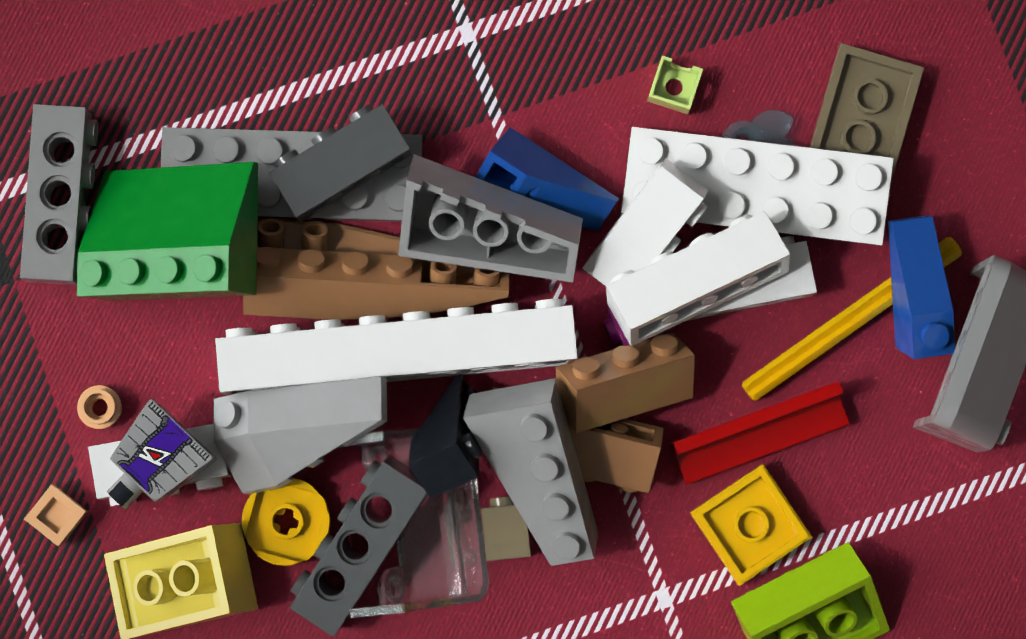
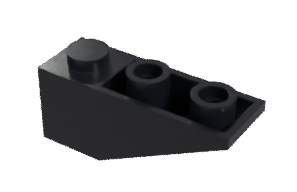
[408,374,482,499]

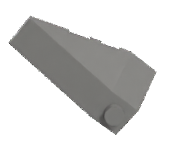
[214,376,387,494]

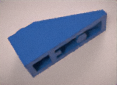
[888,215,955,359]

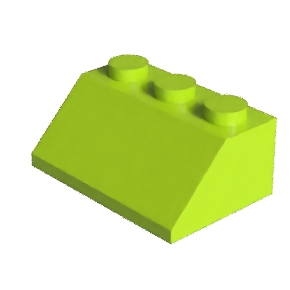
[730,542,890,639]

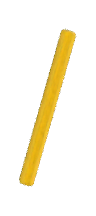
[742,237,962,401]

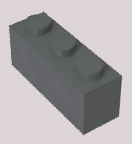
[269,104,411,223]

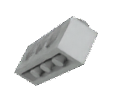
[20,104,98,285]

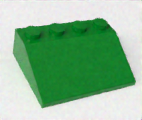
[77,162,258,301]

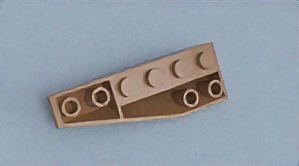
[243,218,509,320]

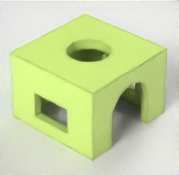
[647,56,703,115]

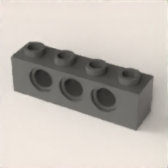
[289,455,428,637]

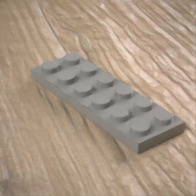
[161,127,423,222]

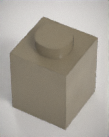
[481,496,531,561]

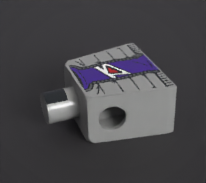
[106,399,217,510]

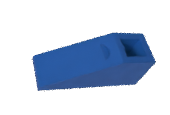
[475,127,619,231]

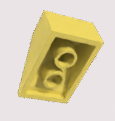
[104,523,258,639]

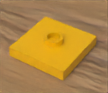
[689,464,812,586]

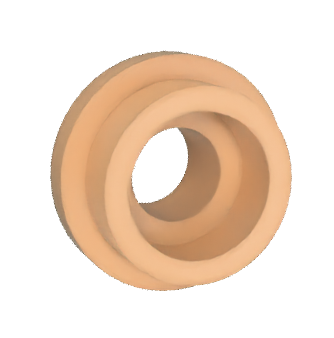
[77,385,122,429]

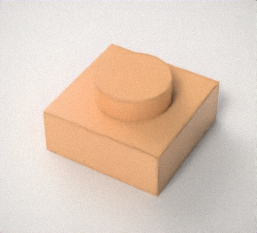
[24,484,88,546]

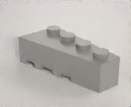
[398,154,583,283]
[463,378,598,566]

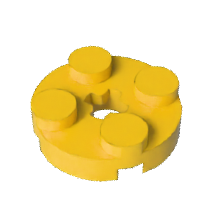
[242,478,331,566]

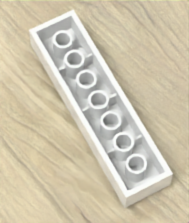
[215,299,577,396]

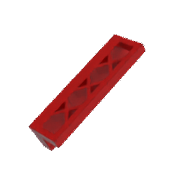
[670,381,850,485]

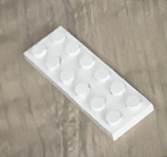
[621,127,894,245]

